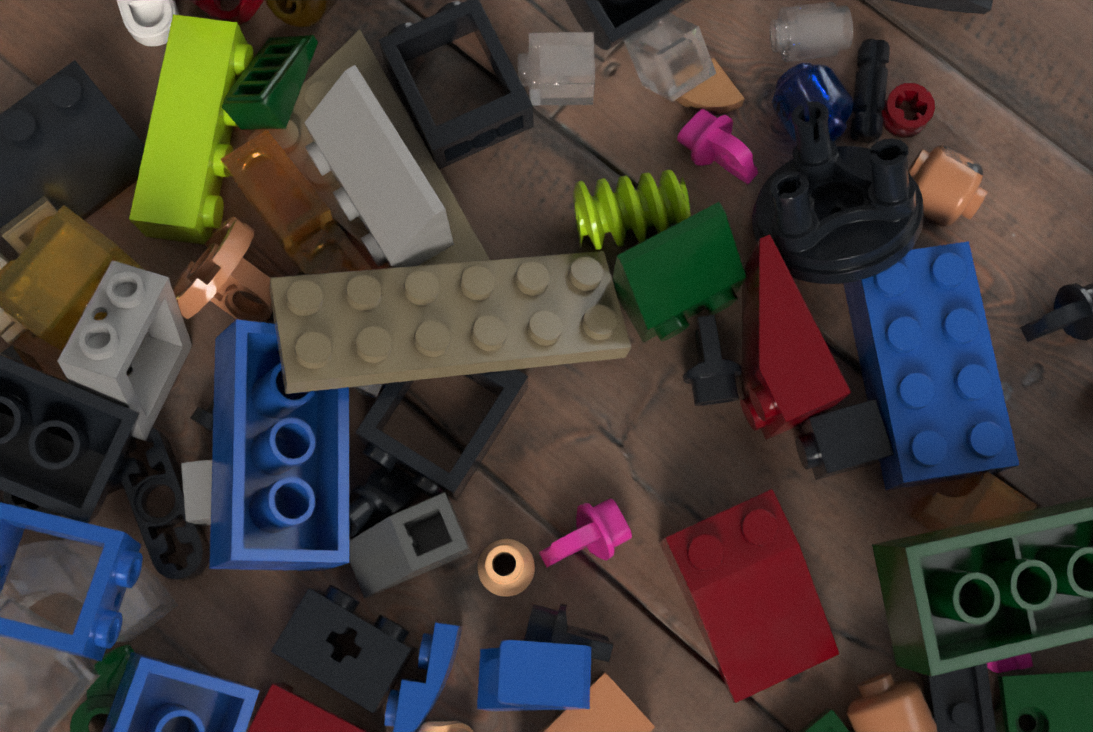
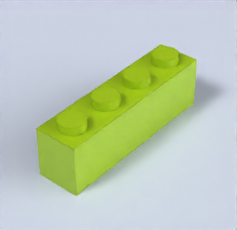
[129,14,254,244]

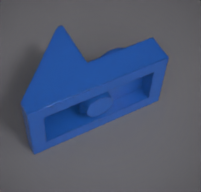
[477,640,592,711]

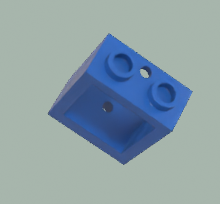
[0,502,143,661]

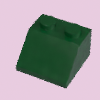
[612,202,746,343]

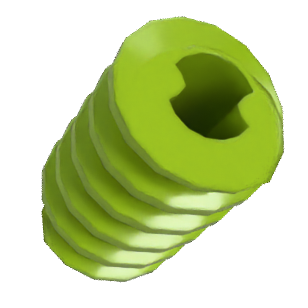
[573,170,690,250]

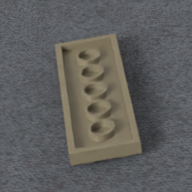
[269,251,631,394]

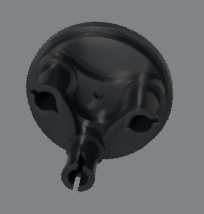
[752,101,924,284]

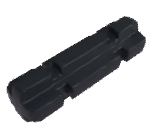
[850,38,890,143]

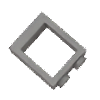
[57,260,192,441]

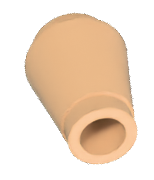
[478,539,535,597]

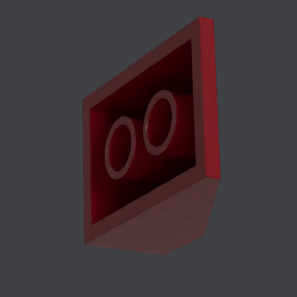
[740,234,851,440]
[659,489,840,703]

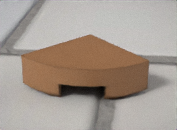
[668,57,745,114]

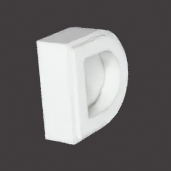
[117,0,179,47]

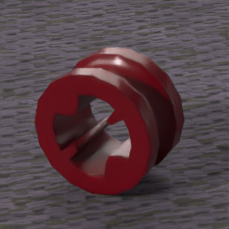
[881,83,935,138]

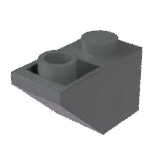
[349,493,472,599]

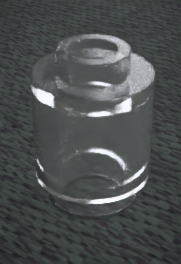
[769,2,853,62]

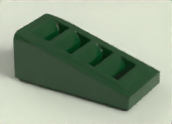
[222,35,318,130]

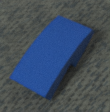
[384,622,463,732]

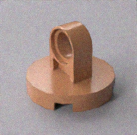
[172,216,273,323]

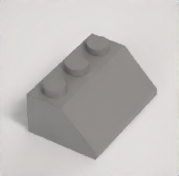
[304,65,454,268]

